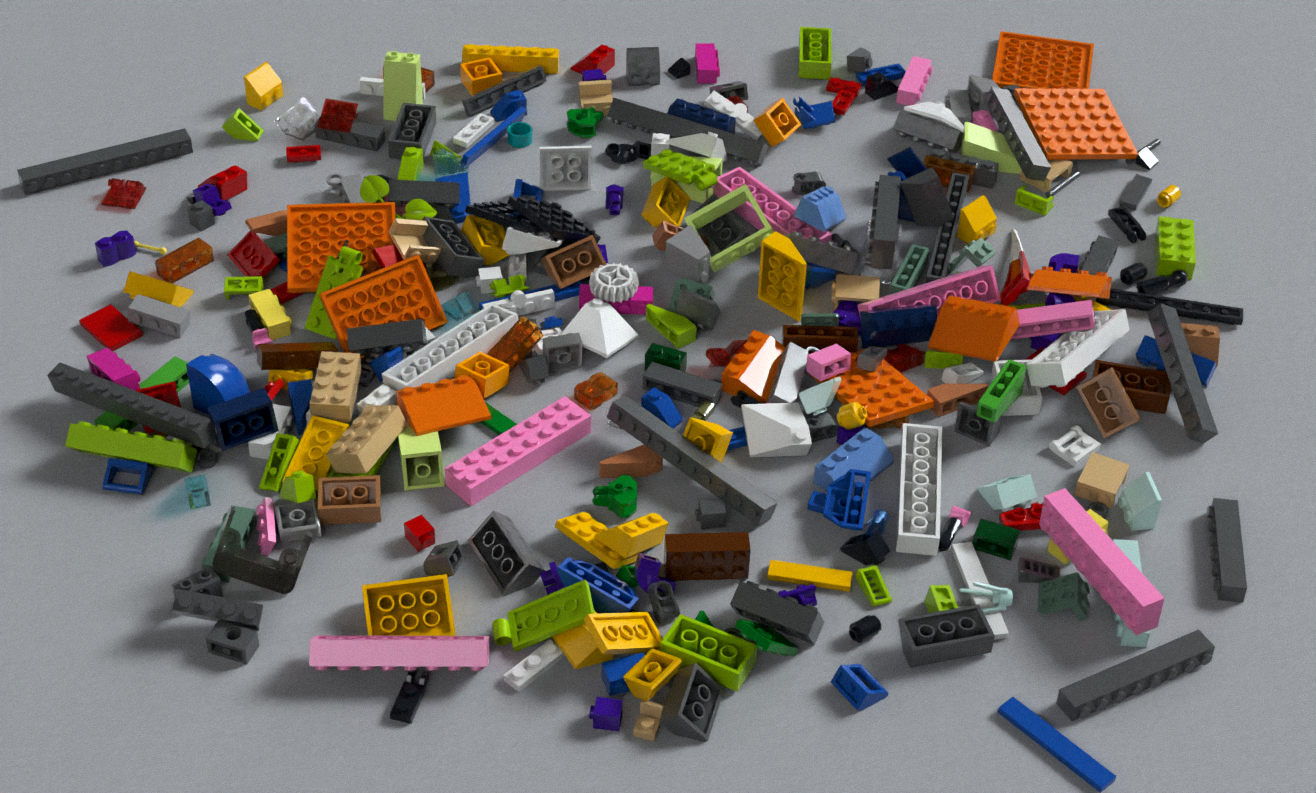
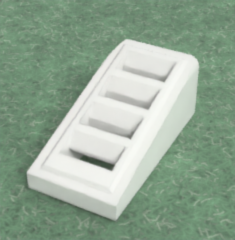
[942,362,984,384]

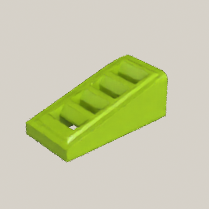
[855,565,893,607]

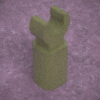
[690,401,714,421]

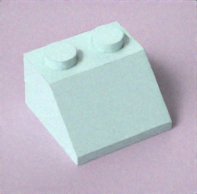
[798,377,841,416]
[1118,472,1162,531]
[978,474,1037,512]

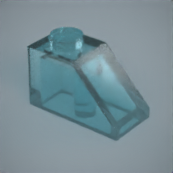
[433,149,469,176]
[441,290,479,321]
[184,475,211,509]

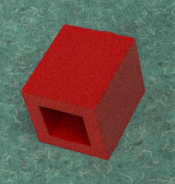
[404,515,435,552]

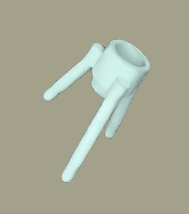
[959,582,1013,614]

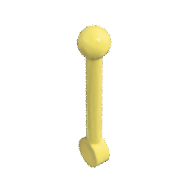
[134,241,167,255]

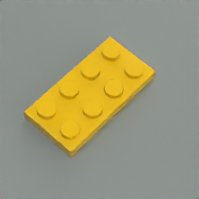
[282,415,350,494]
[555,512,642,569]
[583,612,663,655]

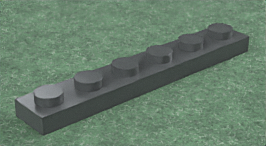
[462,65,547,116]

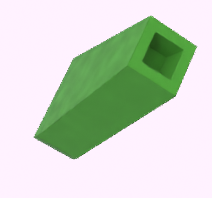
[976,359,1026,423]

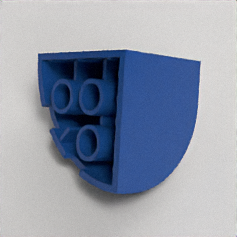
[186,354,250,415]

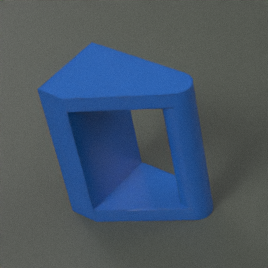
[513,179,543,202]
[102,458,153,495]
[831,664,888,711]

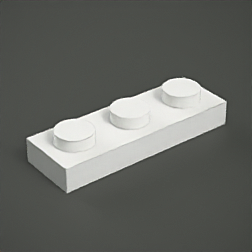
[453,113,494,148]
[504,640,565,692]

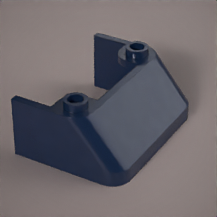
[887,147,927,222]

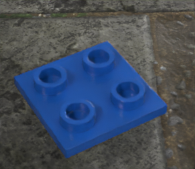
[793,97,836,129]

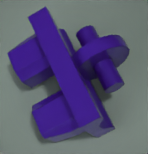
[605,184,624,215]
[540,562,565,595]
[778,584,817,606]

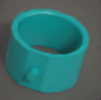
[507,122,533,148]

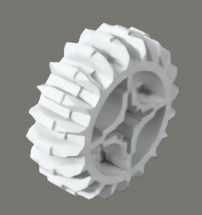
[589,263,639,303]

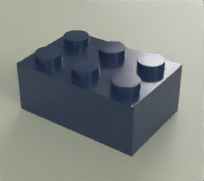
[207,388,279,451]

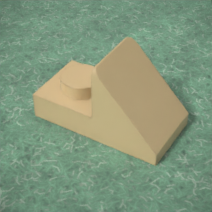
[633,701,665,741]

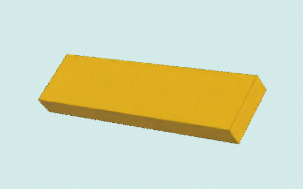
[767,560,853,592]

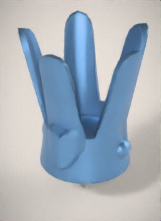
[865,510,889,536]

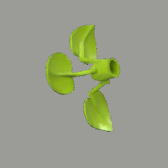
[360,175,437,220]

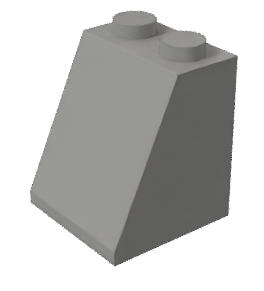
[665,225,710,284]

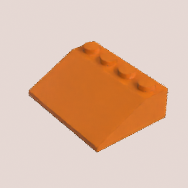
[1026,266,1112,299]
[928,296,1020,362]
[721,330,786,404]
[396,375,491,436]

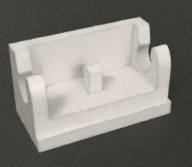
[508,253,526,277]

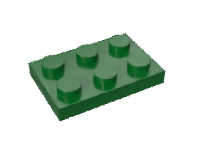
[735,619,799,656]

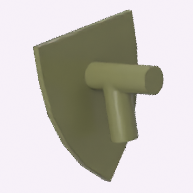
[426,262,459,292]

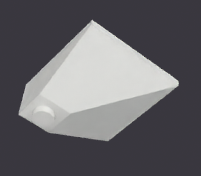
[903,101,964,133]
[665,131,728,162]
[539,146,592,191]
[502,227,566,255]
[561,298,638,358]
[741,403,812,458]

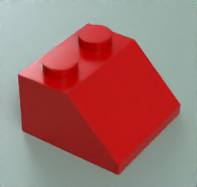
[571,44,615,75]
[198,165,248,200]

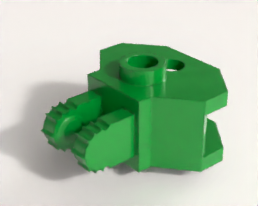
[567,107,603,138]
[592,475,637,518]

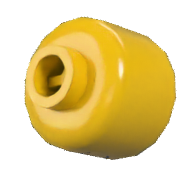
[837,402,867,430]

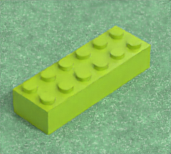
[65,421,197,473]

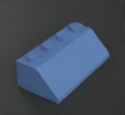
[794,186,846,232]
[814,427,894,491]

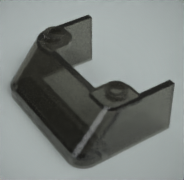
[212,506,312,594]

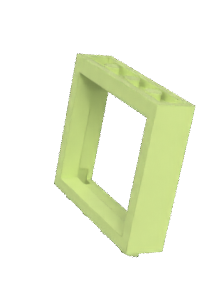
[684,184,774,272]

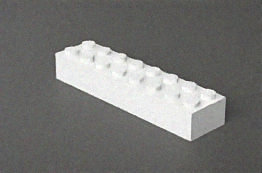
[382,303,521,391]
[1026,309,1130,388]
[896,423,942,556]

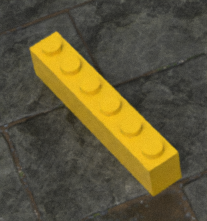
[462,44,559,74]

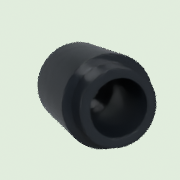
[1120,263,1147,286]
[849,615,881,643]

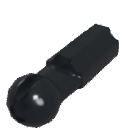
[1136,270,1188,295]

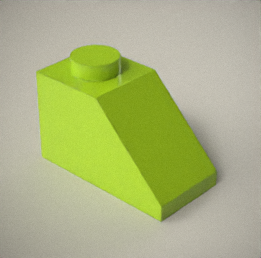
[222,108,264,141]
[280,471,316,503]

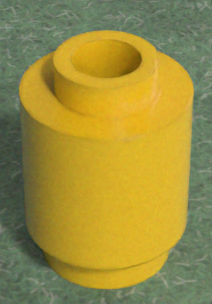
[1157,185,1181,208]

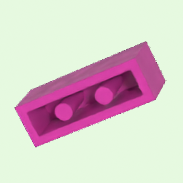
[695,43,720,83]

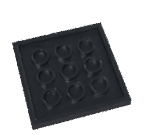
[507,196,601,243]
[465,201,545,233]

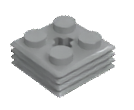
[543,333,582,372]
[275,499,321,543]

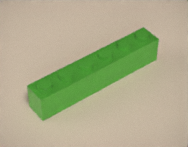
[94,356,189,432]

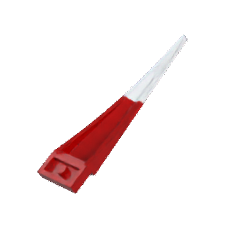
[1000,229,1031,306]

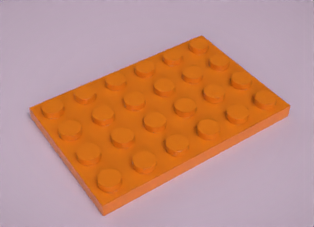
[318,254,448,359]
[807,348,934,427]

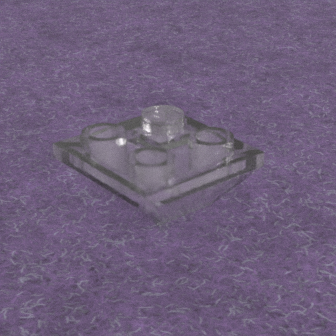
[274,98,320,141]

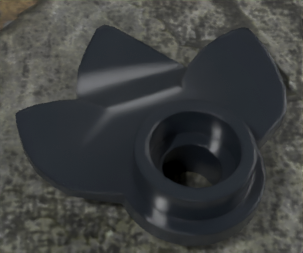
[605,143,637,164]

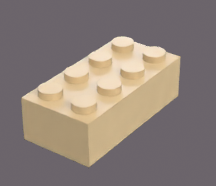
[310,351,361,423]
[326,405,407,473]

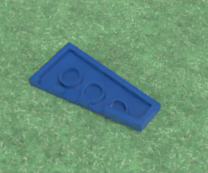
[435,172,472,224]

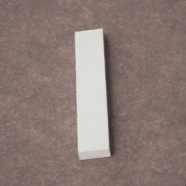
[951,542,1009,640]

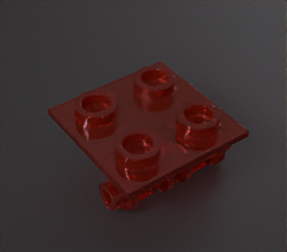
[317,98,358,133]
[101,178,146,209]
[705,340,747,367]
[884,344,926,373]

